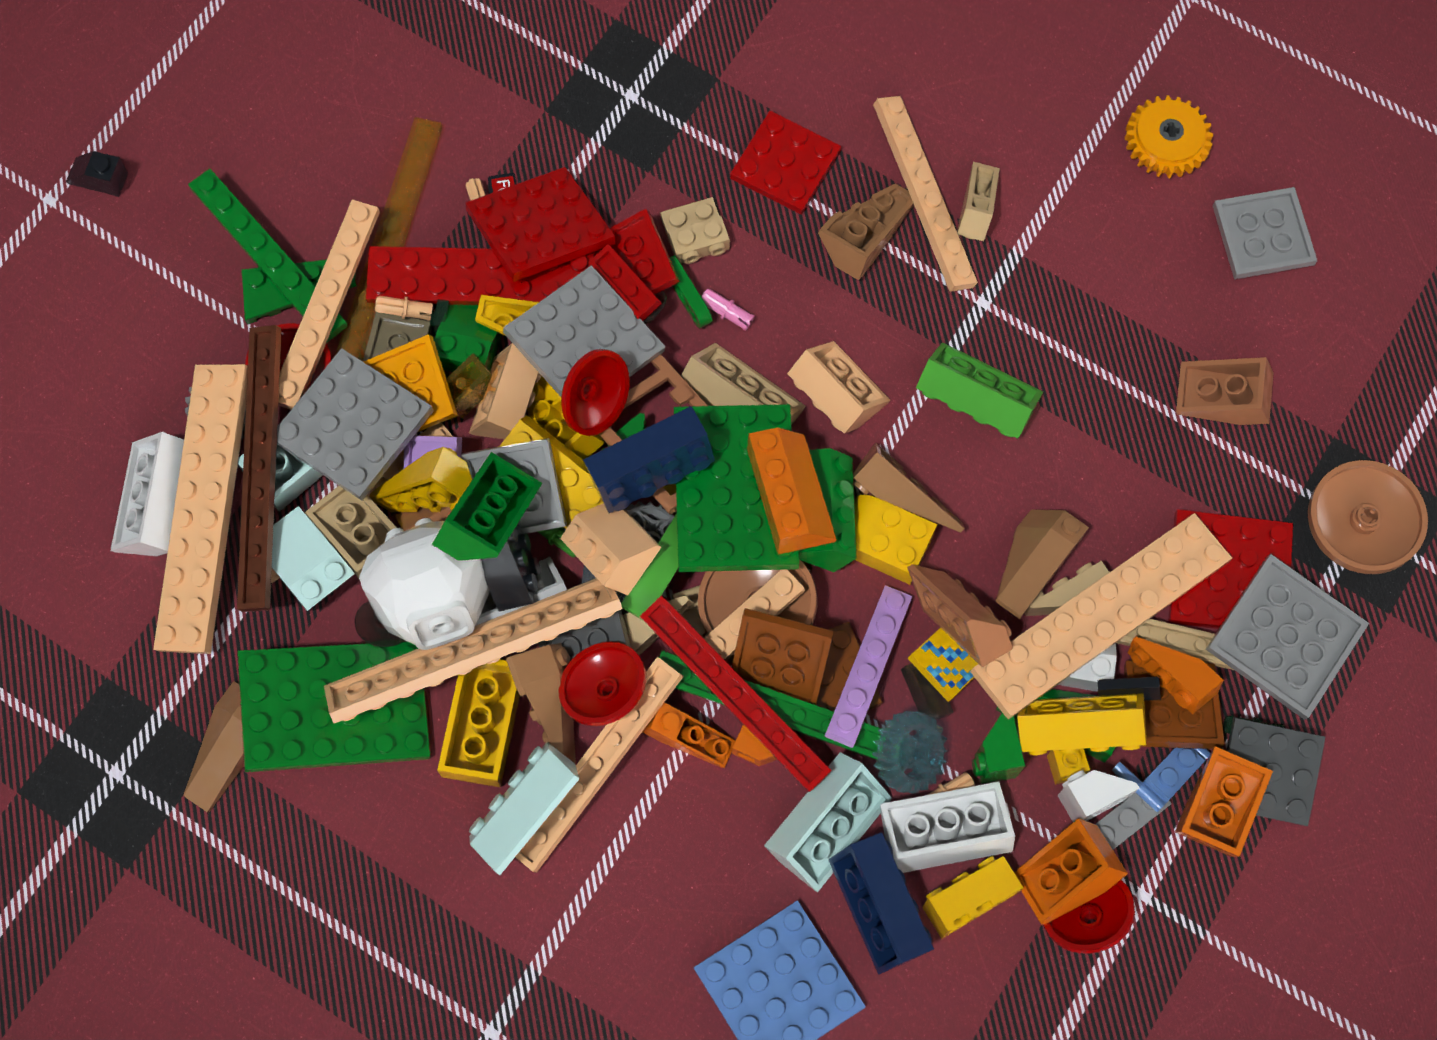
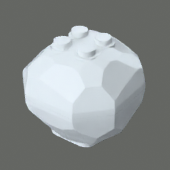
[359,518,490,650]

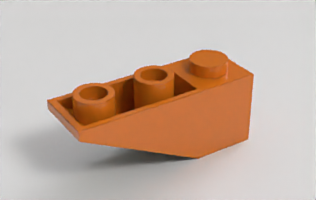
[1128,637,1224,714]
[642,702,735,768]

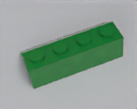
[799,448,856,572]
[432,452,543,561]

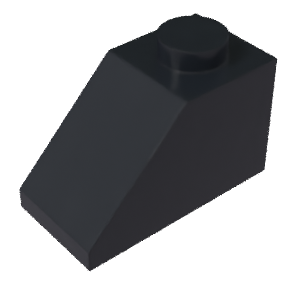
[66,151,128,197]

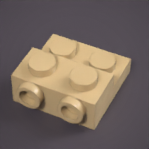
[660,197,730,264]

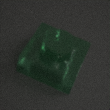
[430,299,450,335]

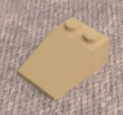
[304,486,397,580]

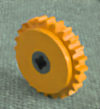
[1124,95,1213,178]

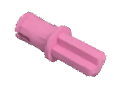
[701,289,755,331]

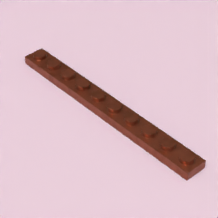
[237,325,281,612]

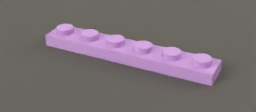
[824,585,912,748]

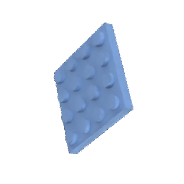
[693,900,866,1040]

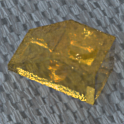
[446,353,492,418]

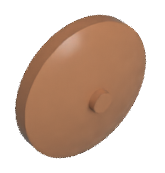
[1308,460,1428,574]
[698,560,817,656]

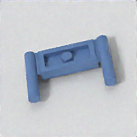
[1112,748,1211,812]

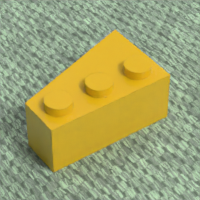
[922,856,1023,939]

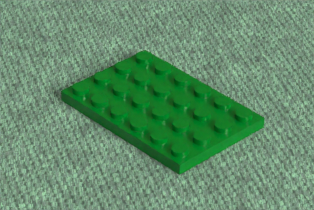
[674,404,799,572]
[237,641,430,772]

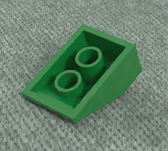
[434,305,502,380]

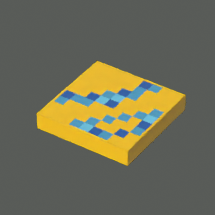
[907,628,978,702]

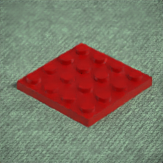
[465,167,615,282]
[1168,509,1293,629]

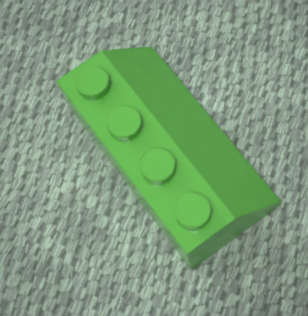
[916,342,1043,438]

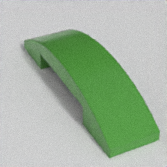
[621,513,678,620]

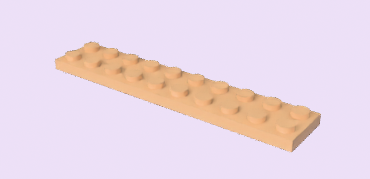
[153,364,248,654]
[970,513,1232,720]
[324,578,623,724]

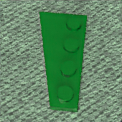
[242,260,357,325]

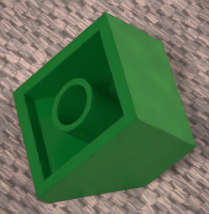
[972,713,1025,784]

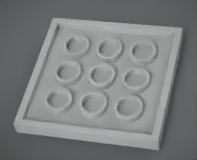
[503,265,666,397]
[277,348,434,501]
[1206,554,1369,720]

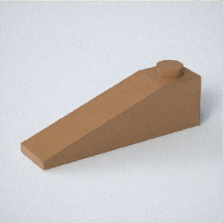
[818,183,914,280]
[853,443,965,533]
[995,509,1089,619]
[506,643,576,765]
[183,681,244,813]

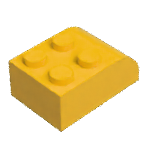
[854,495,937,585]

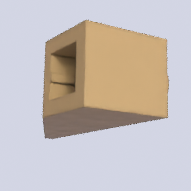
[1024,561,1109,616]

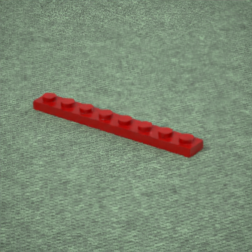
[640,595,831,792]

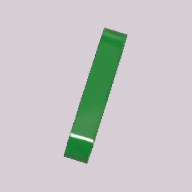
[669,255,712,329]

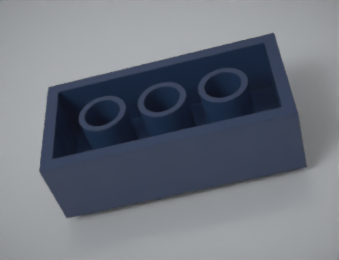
[583,406,715,514]
[828,832,934,975]

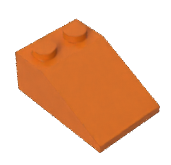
[1175,746,1273,857]
[1014,818,1128,925]

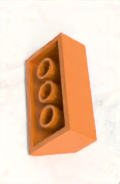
[747,427,836,555]

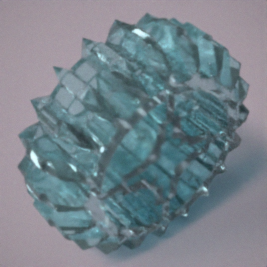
[872,711,949,794]

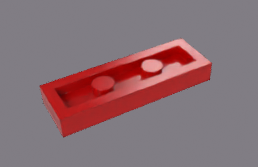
[588,244,662,321]

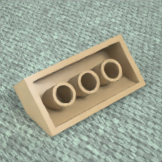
[681,343,806,425]

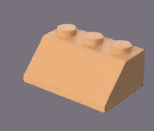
[787,341,891,434]
[469,343,541,439]
[560,504,661,595]

